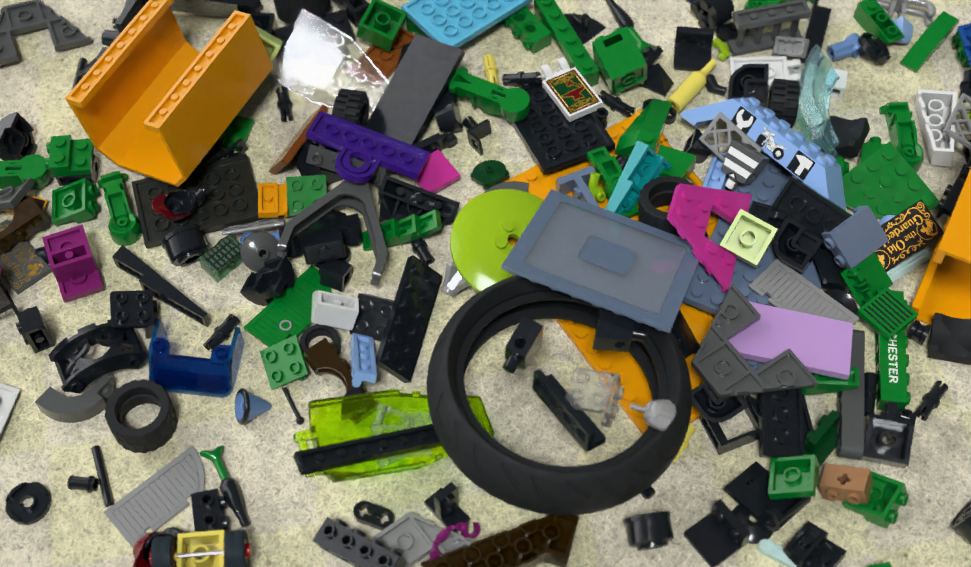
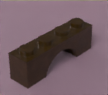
[0,197,49,255]
[304,338,376,425]

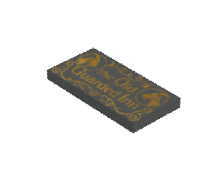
[0,219,52,295]

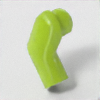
[712,38,730,62]
[588,172,606,202]

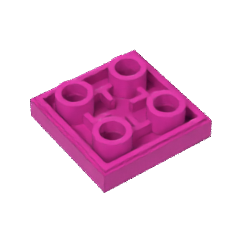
[412,149,460,193]

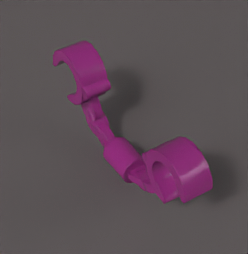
[428,522,480,561]

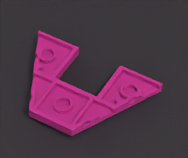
[667,183,752,293]

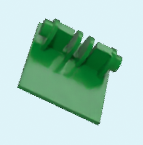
[286,175,327,216]
[840,252,893,307]
[260,335,309,390]

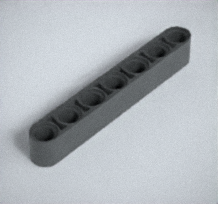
[837,329,865,460]

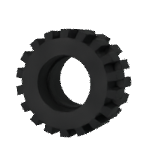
[768,78,800,129]
[332,88,369,127]

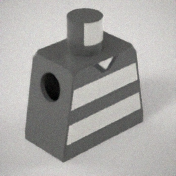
[721,140,770,190]

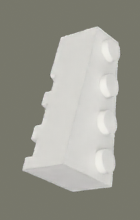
[915,89,957,167]

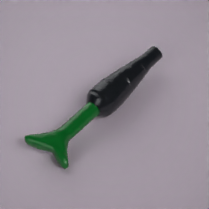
[605,0,654,52]
[200,445,250,528]

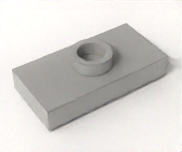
[772,36,810,58]

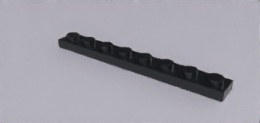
[293,424,442,476]

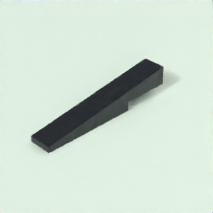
[112,245,211,327]

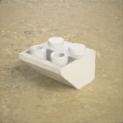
[311,290,359,330]

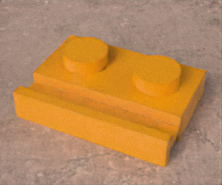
[258,182,288,218]

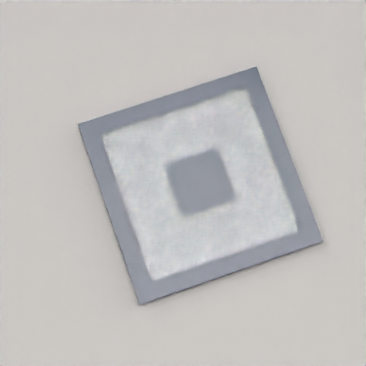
[501,189,699,333]

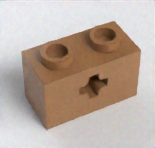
[819,463,873,504]

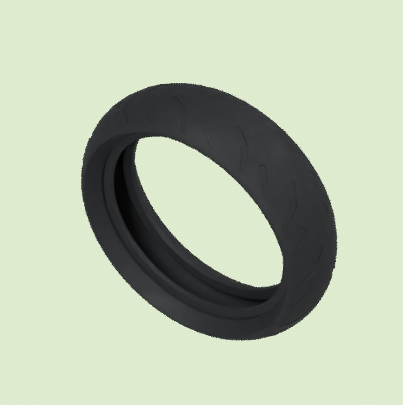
[426,275,692,515]

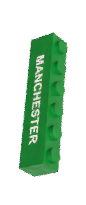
[875,289,911,410]

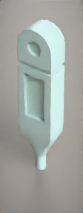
[758,539,797,567]

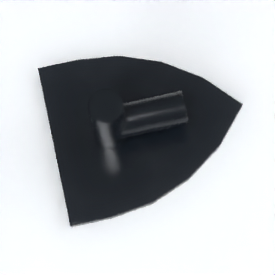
[564,13,606,45]

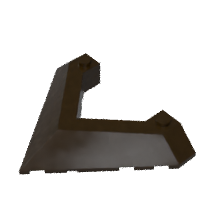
[421,514,579,567]

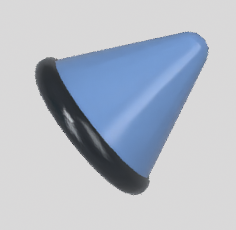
[235,388,272,425]

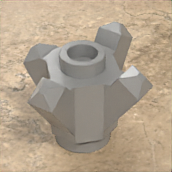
[441,262,470,298]

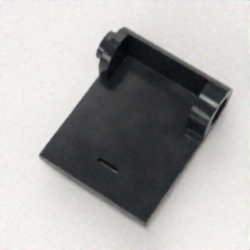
[723,461,811,532]

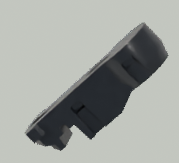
[434,85,463,133]

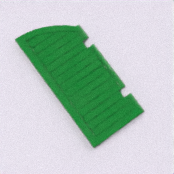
[244,265,332,347]

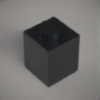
[318,259,352,292]

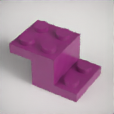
[42,225,105,303]

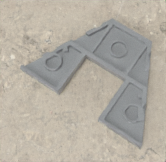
[373,512,475,567]

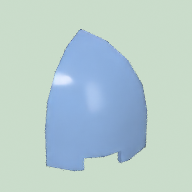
[893,16,913,44]

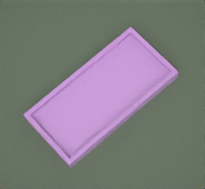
[729,302,853,380]

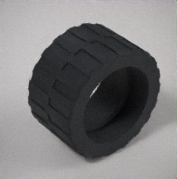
[273,0,331,24]
[638,176,694,239]
[105,379,178,453]

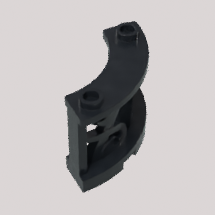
[49,319,148,394]

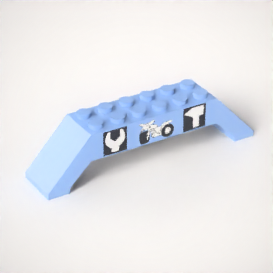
[680,97,846,211]

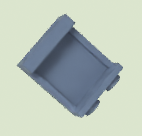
[821,206,889,269]

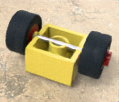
[149,530,252,567]

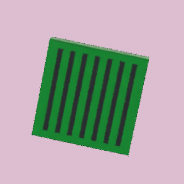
[857,287,919,341]

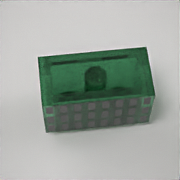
[198,234,243,283]

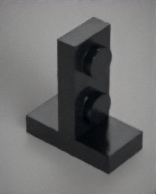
[424,482,471,533]

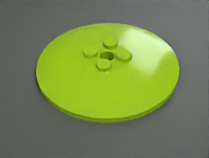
[450,189,544,292]

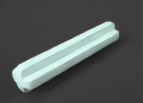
[887,249,931,283]

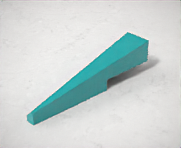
[605,140,672,214]

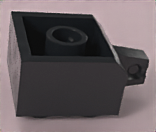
[861,401,914,468]

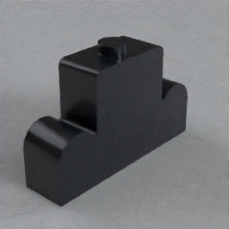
[279,213,363,265]

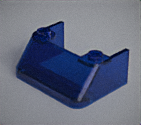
[149,319,245,398]

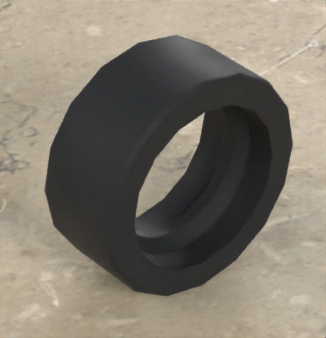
[300,324,341,357]

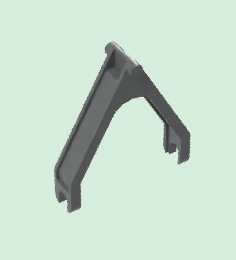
[276,180,387,286]

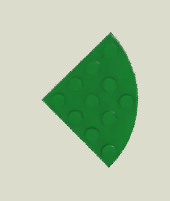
[842,141,939,219]

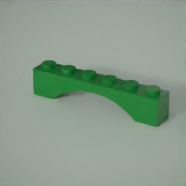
[534,0,600,87]

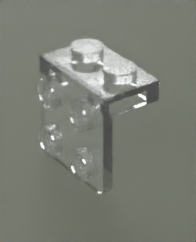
[565,368,624,428]

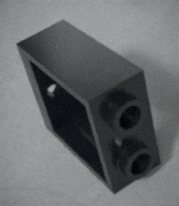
[699,394,759,455]

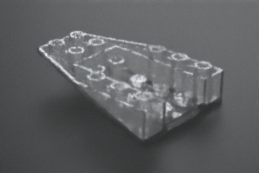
[267,9,389,116]

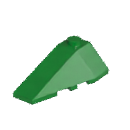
[615,98,672,157]

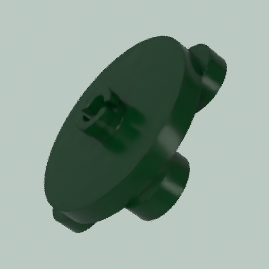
[470,160,510,190]

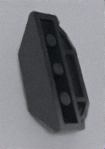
[378,175,460,226]

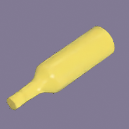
[666,59,717,114]

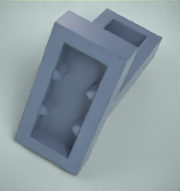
[556,165,599,207]

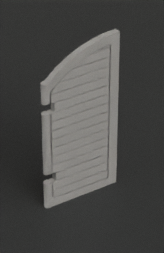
[749,258,859,325]
[104,446,205,548]

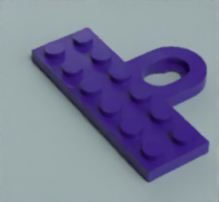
[306,111,430,183]

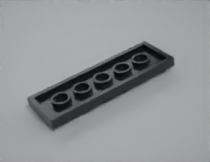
[375,255,443,383]

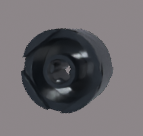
[690,0,734,30]

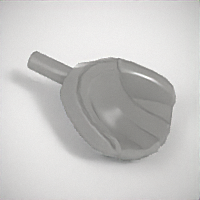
[630,399,676,431]

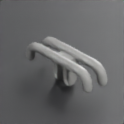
[863,0,936,27]

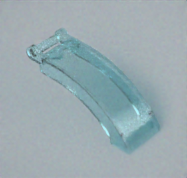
[798,45,840,159]

